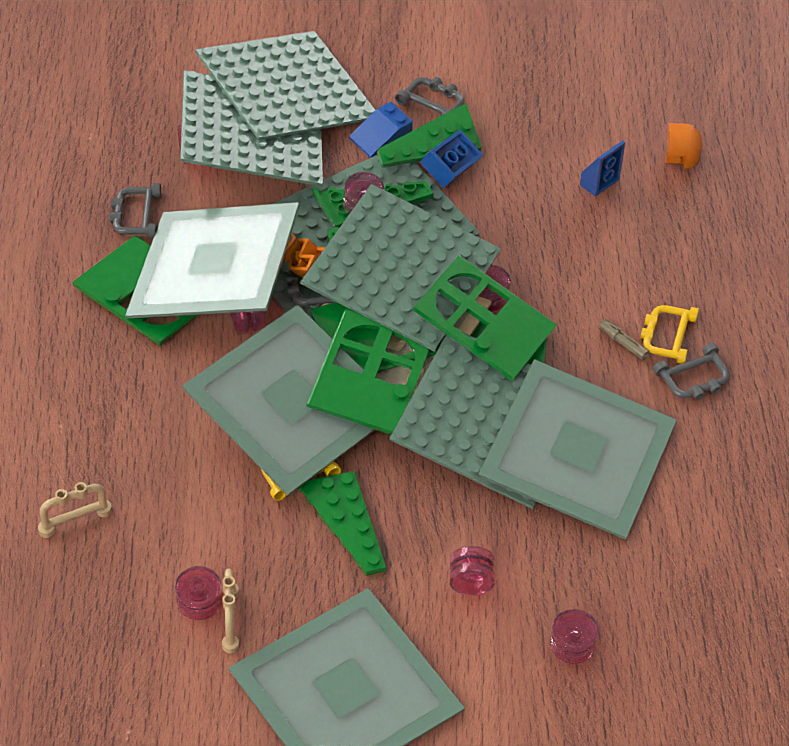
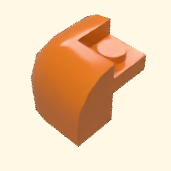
[665,123,703,169]
[286,238,325,278]

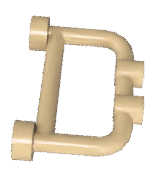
[38,482,112,538]
[222,568,239,654]

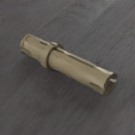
[598,319,650,361]

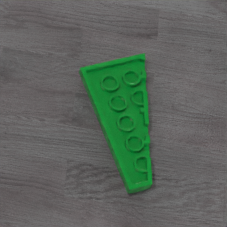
[377,103,482,168]
[312,181,434,228]
[298,471,386,576]

